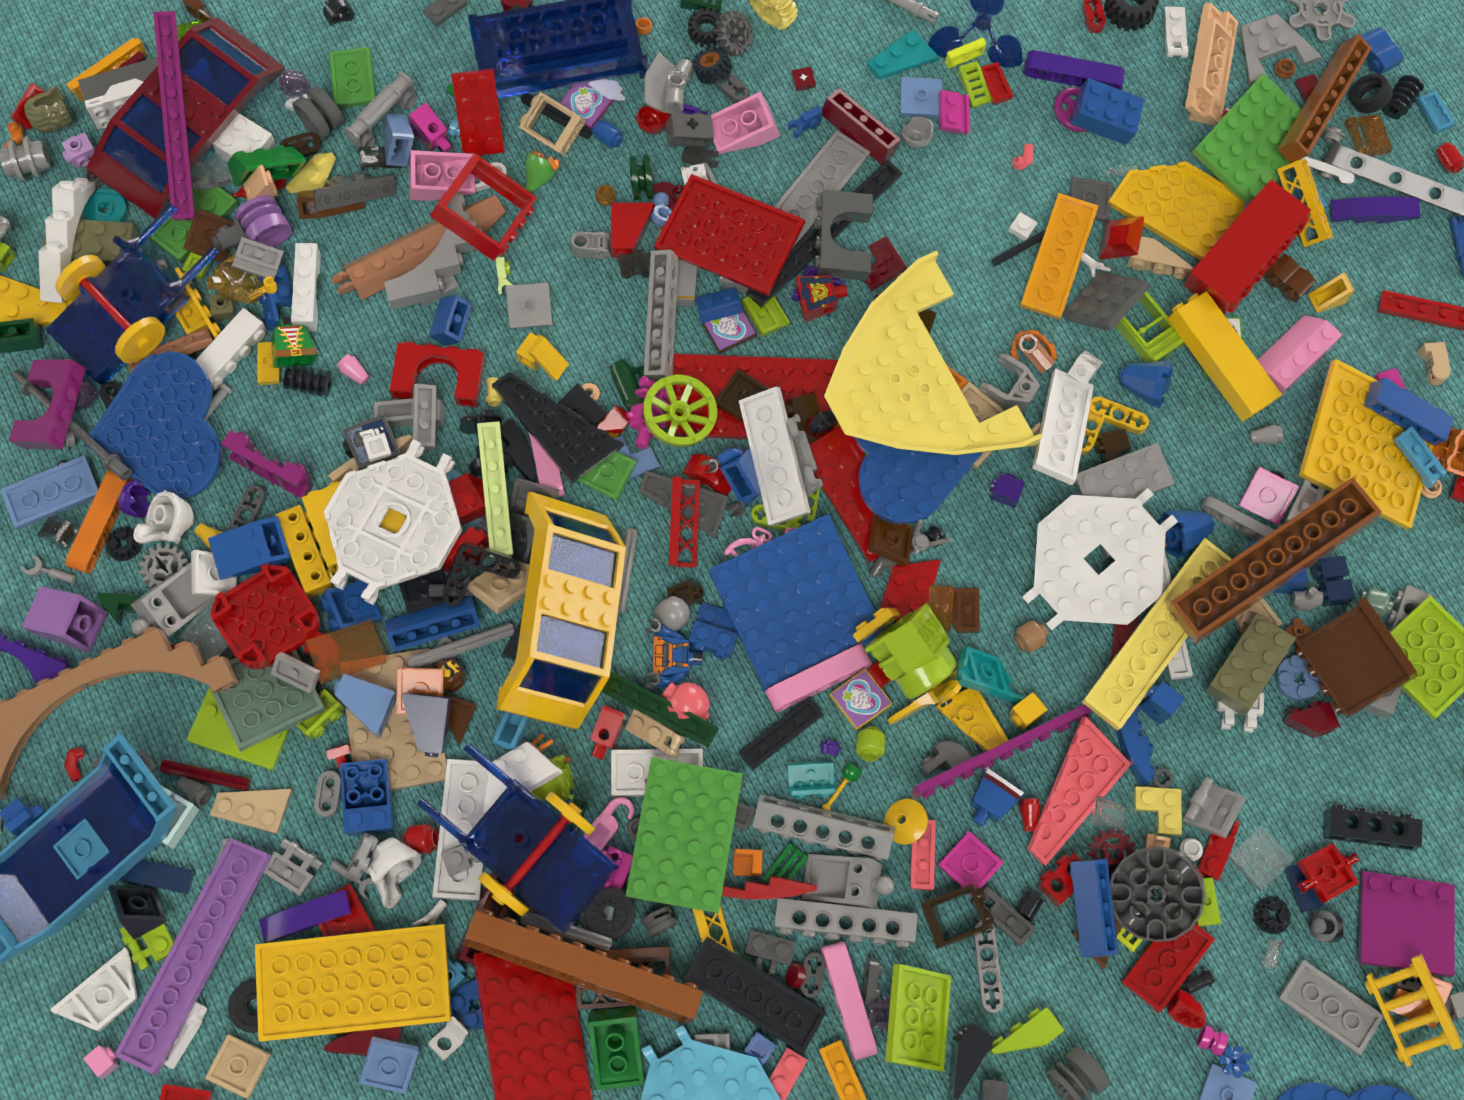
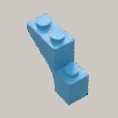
[493,669,545,750]

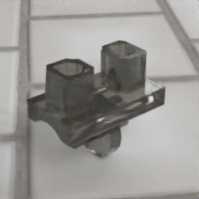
[618,250,651,278]

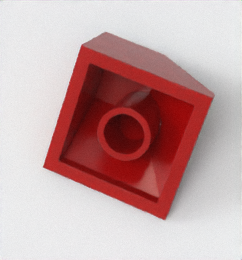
[1098,216,1144,260]

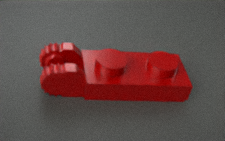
[1197,820,1240,881]

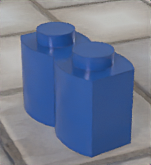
[1362,27,1404,75]

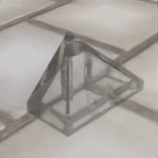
[1089,796,1126,830]

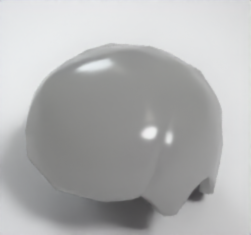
[902,117,933,149]
[654,596,690,631]

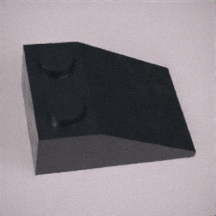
[947,1022,996,1100]

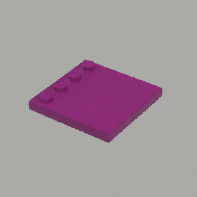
[1358,871,1455,978]

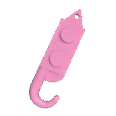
[570,797,634,873]

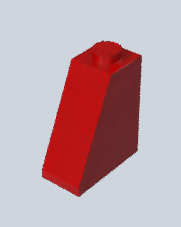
[611,203,653,260]

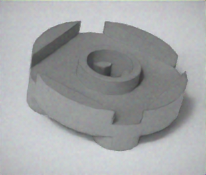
[346,832,378,880]

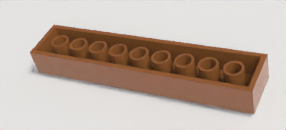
[1168,477,1382,645]
[462,909,703,1024]

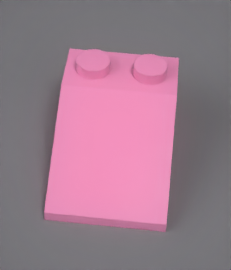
[711,92,781,154]
[409,150,475,201]

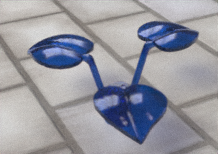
[928,0,1023,68]

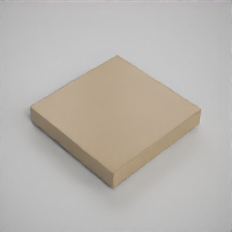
[205,1034,272,1099]

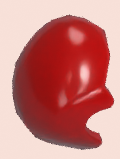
[636,106,670,135]

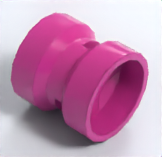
[1196,1025,1228,1056]

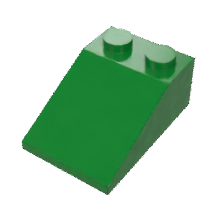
[588,1006,644,1090]

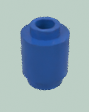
[591,120,623,149]

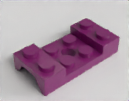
[221,430,313,499]

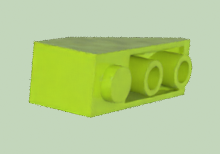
[988,1007,1065,1056]

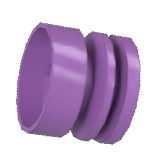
[235,195,292,248]

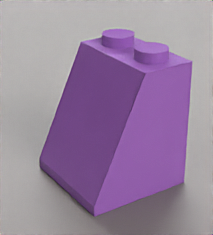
[22,586,108,653]

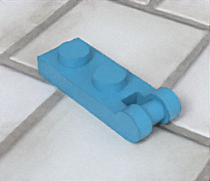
[1393,426,1447,488]

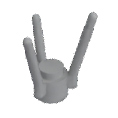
[910,519,952,554]

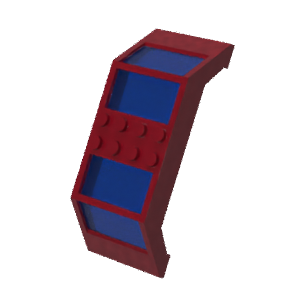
[86,17,285,221]

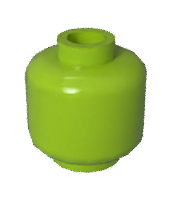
[856,726,886,762]

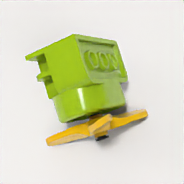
[865,603,961,725]

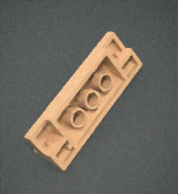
[1185,2,1238,125]

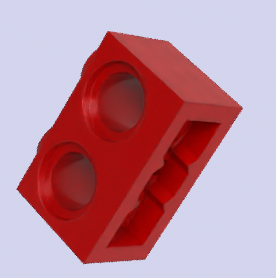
[1038,853,1082,907]

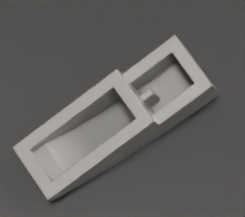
[374,398,445,427]

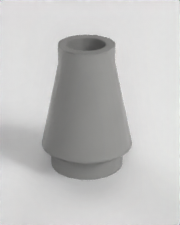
[1250,424,1283,445]

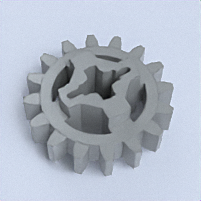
[139,543,189,589]

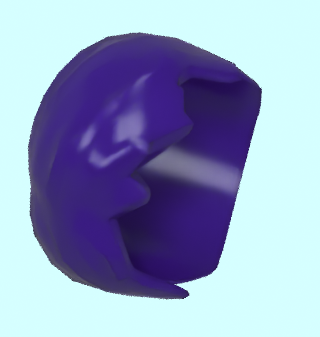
[118,480,150,518]

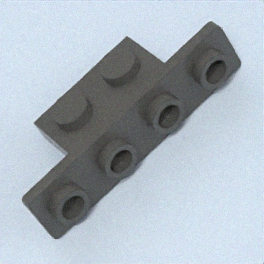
[313,171,396,211]

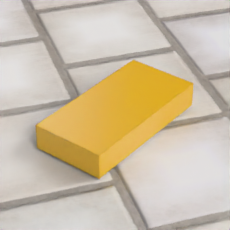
[528,336,569,381]

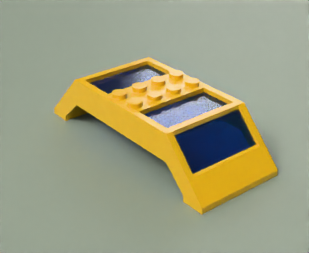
[496,491,626,729]

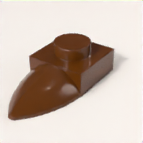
[182,0,213,23]

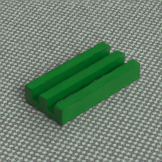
[762,843,808,885]

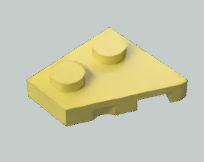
[286,152,336,193]

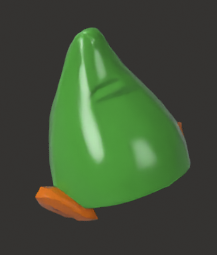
[525,151,560,193]

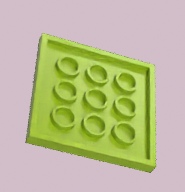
[1390,595,1464,720]

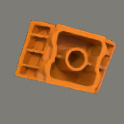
[1432,428,1464,478]

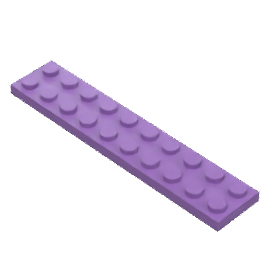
[114,838,272,1076]

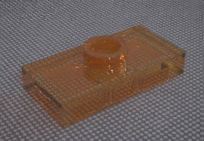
[929,586,953,631]

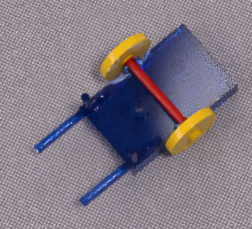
[45,203,219,385]
[417,743,620,934]

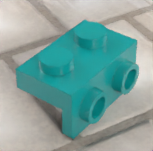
[787,760,836,798]

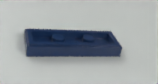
[119,856,195,895]

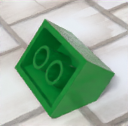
[227,145,306,187]

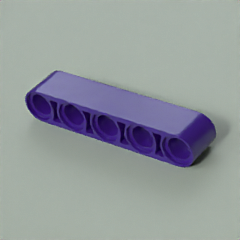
[1024,50,1125,90]

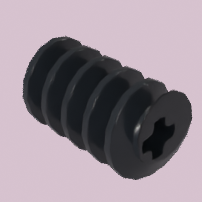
[1382,75,1424,120]
[283,363,332,398]

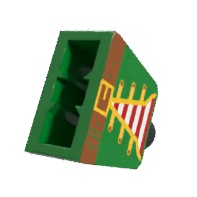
[271,317,317,368]

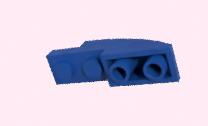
[1116,703,1155,786]

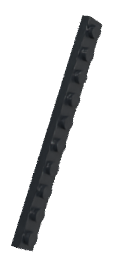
[746,160,903,308]

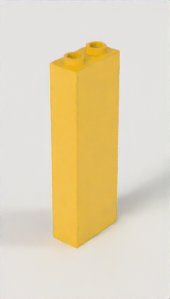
[1167,291,1282,422]

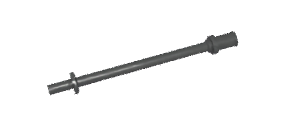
[12,370,132,481]

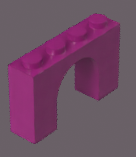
[9,359,86,450]

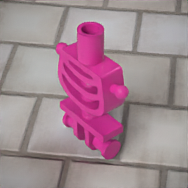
[627,376,670,449]

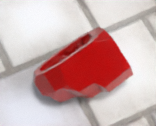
[1167,990,1206,1029]

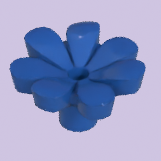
[1219,1046,1251,1078]

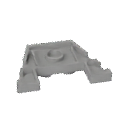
[1239,14,1321,85]

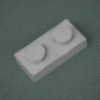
[271,652,320,693]

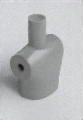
[1290,587,1323,612]

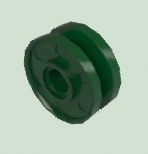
[630,155,653,200]

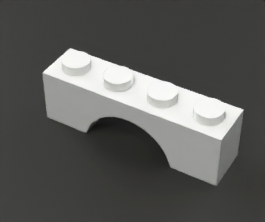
[291,243,321,332]

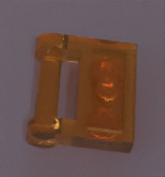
[1344,114,1393,159]

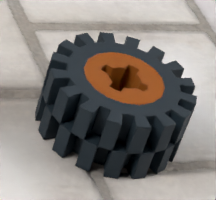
[692,46,732,85]

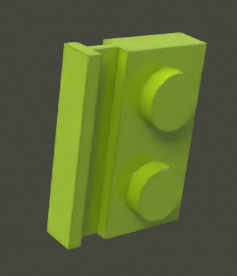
[742,296,790,337]

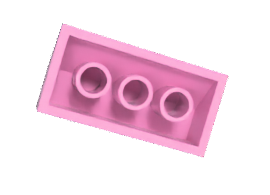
[1257,315,1343,398]

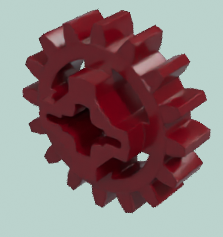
[1086,828,1136,878]

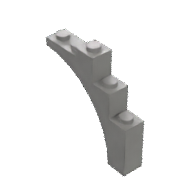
[384,187,482,310]

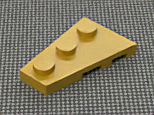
[935,688,1009,752]

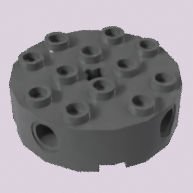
[1110,846,1207,942]

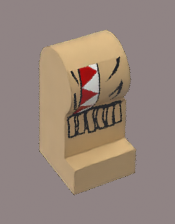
[1418,342,1451,386]

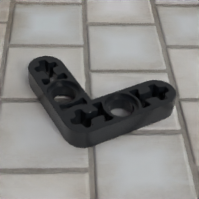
[441,542,521,606]

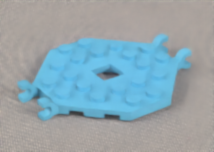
[641,1025,781,1100]

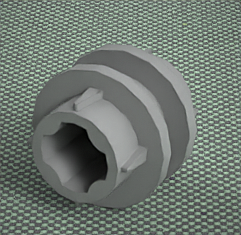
[0,136,50,182]

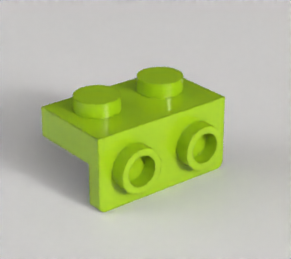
[296,689,345,741]

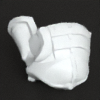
[133,490,194,544]
[365,838,421,909]

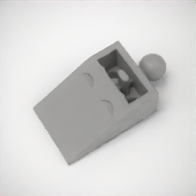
[130,562,215,637]
[801,854,894,909]

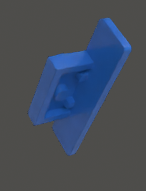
[254,265,293,331]

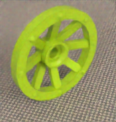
[643,375,717,447]

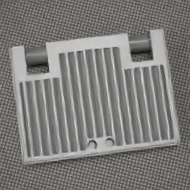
[787,414,823,497]

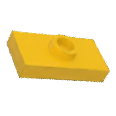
[257,342,280,385]

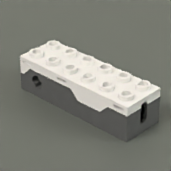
[78,44,221,129]

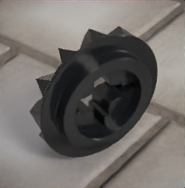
[105,526,142,561]
[1253,897,1291,934]

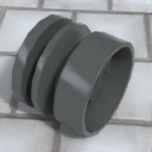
[1046,1046,1111,1100]

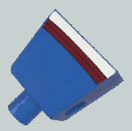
[970,768,1025,827]

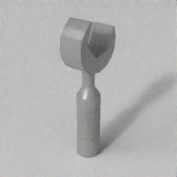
[21,556,76,584]
[330,860,375,900]

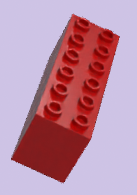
[1184,179,1312,316]

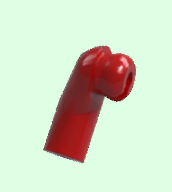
[64,747,84,783]

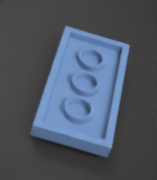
[0,455,99,530]

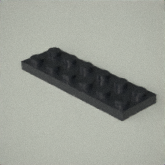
[682,937,827,1054]

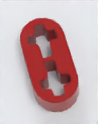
[1082,0,1106,33]

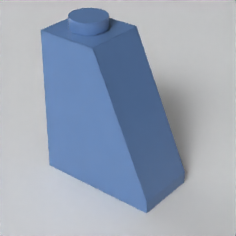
[383,113,414,167]
[334,673,397,739]

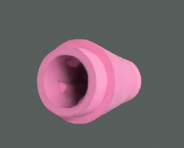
[337,354,370,385]

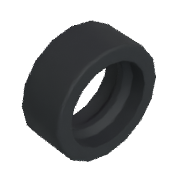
[1350,73,1393,114]

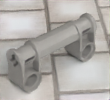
[344,72,416,153]

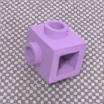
[62,132,95,169]

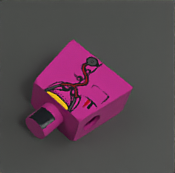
[409,102,452,152]

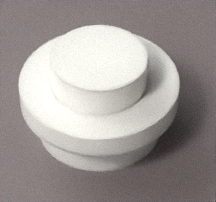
[1179,838,1203,861]

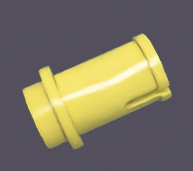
[485,377,503,407]

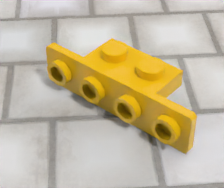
[167,267,221,339]

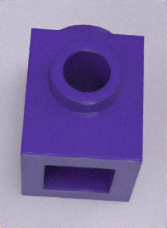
[989,473,1025,508]

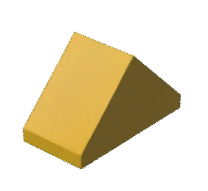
[1308,273,1354,313]

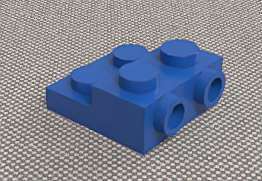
[319,581,382,637]
[689,603,738,660]

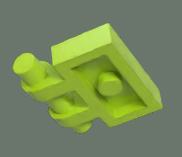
[120,923,174,971]

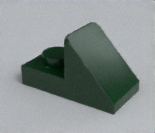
[97,592,141,626]

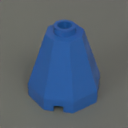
[1119,361,1173,408]
[1157,510,1214,558]

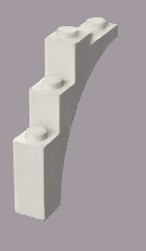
[38,178,96,303]

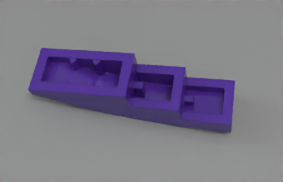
[1331,197,1421,224]
[259,890,352,943]

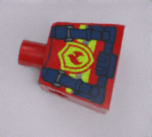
[795,275,848,322]

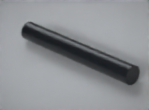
[991,230,1045,267]

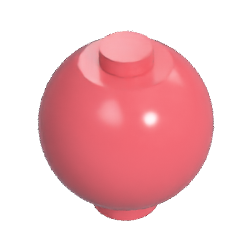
[661,682,710,720]

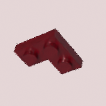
[865,236,907,291]

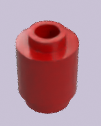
[1436,142,1464,174]

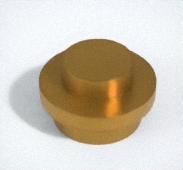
[595,185,616,206]

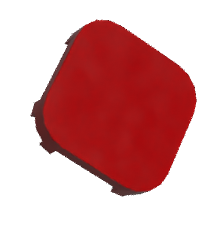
[210,563,320,670]

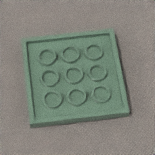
[209,650,326,752]

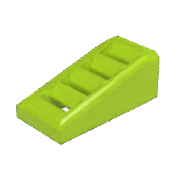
[957,61,992,108]

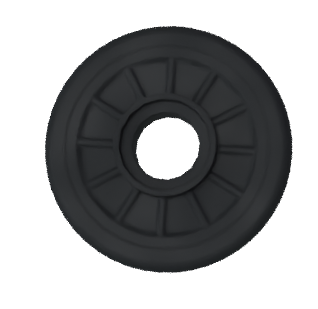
[584,887,635,940]
[228,979,258,1033]

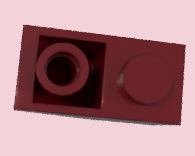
[1282,701,1341,738]

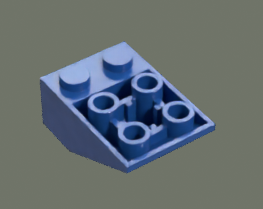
[208,516,290,580]
[340,759,395,836]

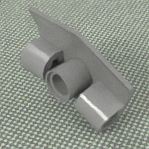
[644,52,694,114]

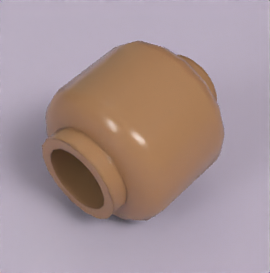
[1014,620,1049,653]

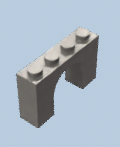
[814,189,873,281]

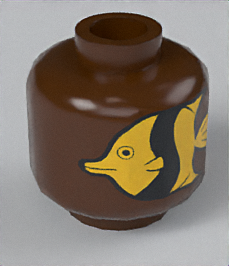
[434,659,466,693]

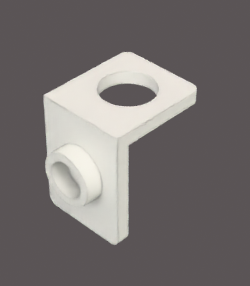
[428,1016,468,1060]

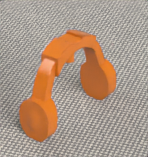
[1009,330,1057,361]

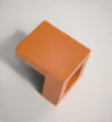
[733,849,762,877]

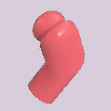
[1012,144,1034,170]

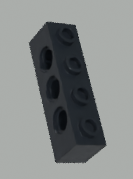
[1323,805,1422,851]

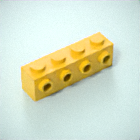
[275,505,333,599]

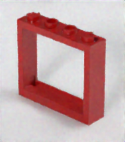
[430,153,537,261]

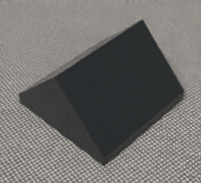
[108,885,166,940]

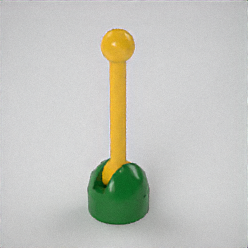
[821,762,863,811]

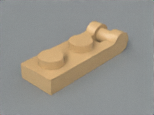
[625,710,686,758]

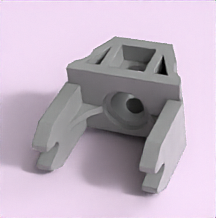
[979,353,1040,412]

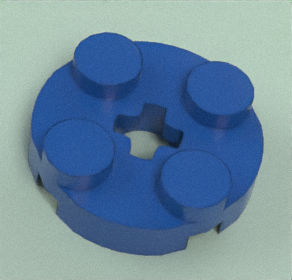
[451,980,483,1030]

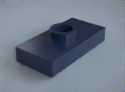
[1284,864,1324,913]

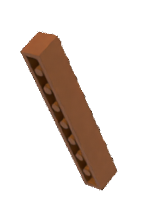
[1278,34,1372,163]

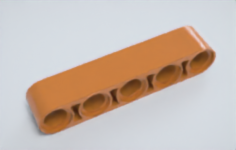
[66,470,133,574]

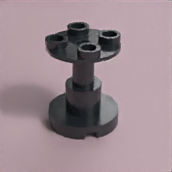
[459,409,513,477]

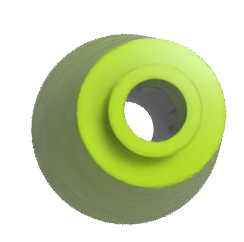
[517,754,574,800]

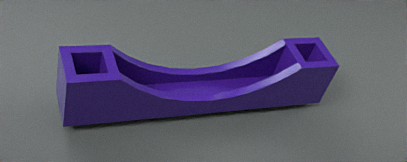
[0,633,72,683]

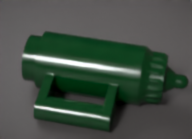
[610,360,645,412]

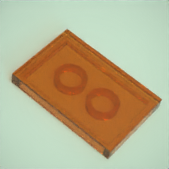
[306,620,386,684]

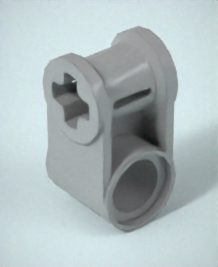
[571,231,611,259]

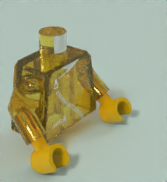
[207,253,277,304]

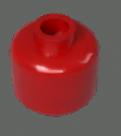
[402,824,439,854]

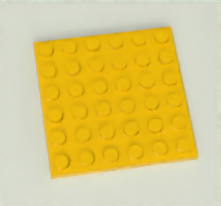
[1298,359,1433,530]

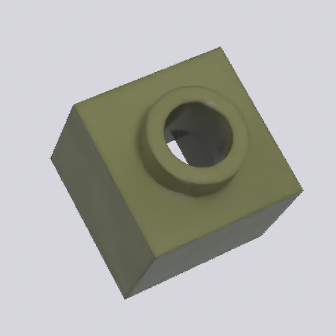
[210,292,236,322]

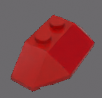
[448,473,486,527]

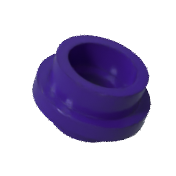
[819,739,842,757]

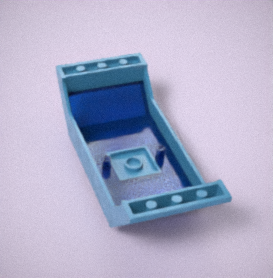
[0,734,177,964]

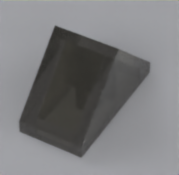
[37,517,78,551]

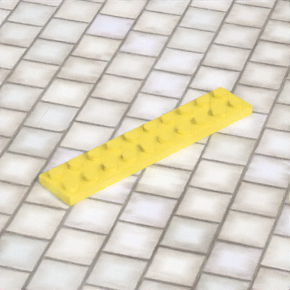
[1082,538,1232,731]

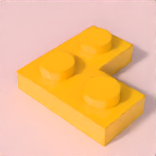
[853,607,901,642]

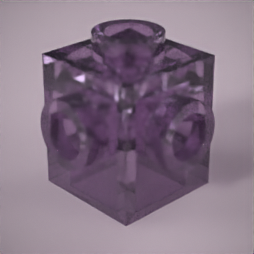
[870,997,891,1032]

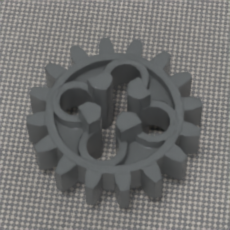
[714,10,754,56]

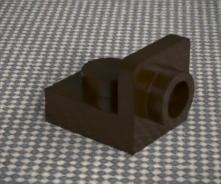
[667,580,704,606]

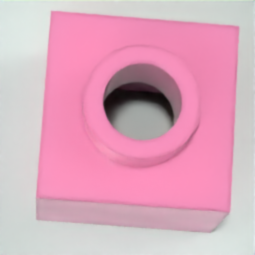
[83,1045,120,1079]

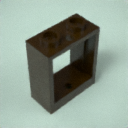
[921,884,994,949]

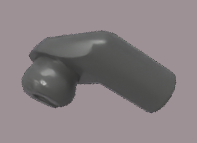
[869,556,897,578]

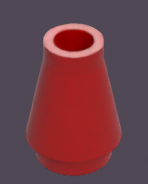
[1018,799,1041,832]

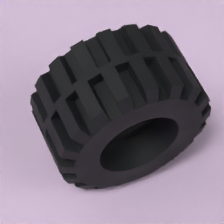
[1104,0,1159,31]

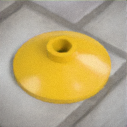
[884,799,928,845]

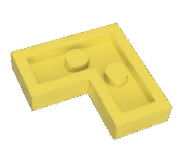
[1134,787,1182,836]

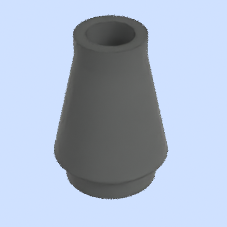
[176,776,211,807]

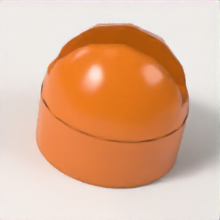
[635,18,652,36]

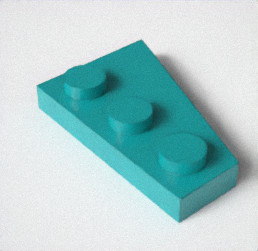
[866,30,939,80]

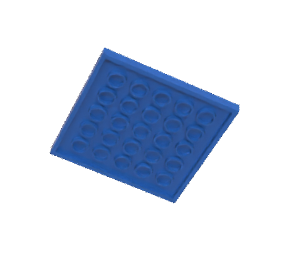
[708,514,883,692]

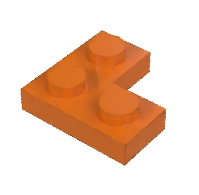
[1391,976,1453,1028]

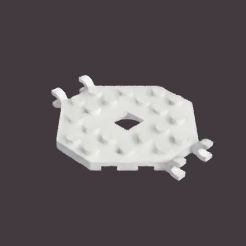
[324,439,462,605]
[1022,488,1178,631]

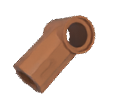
[1016,334,1055,374]

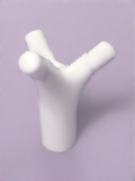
[1081,252,1111,278]
[413,899,447,926]

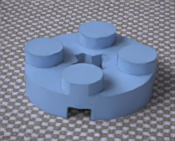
[1275,655,1321,701]

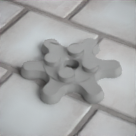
[1287,0,1356,43]

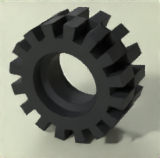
[688,7,721,47]

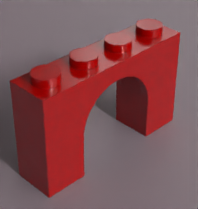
[390,341,485,408]

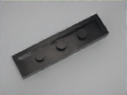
[738,697,824,772]

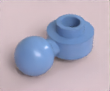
[651,192,672,226]

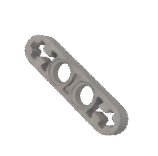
[1200,497,1274,541]
[973,921,1003,1014]

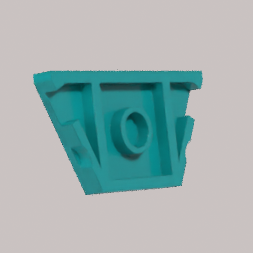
[956,646,1023,704]

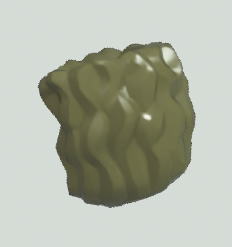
[24,86,73,133]

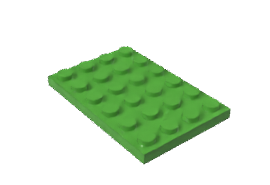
[1192,73,1302,203]
[626,757,743,913]

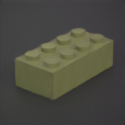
[43,219,139,273]
[1205,614,1296,717]

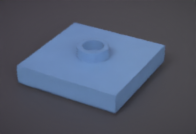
[900,77,942,119]
[358,1036,419,1094]
[1198,1064,1257,1100]

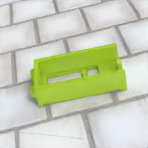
[1115,291,1185,362]

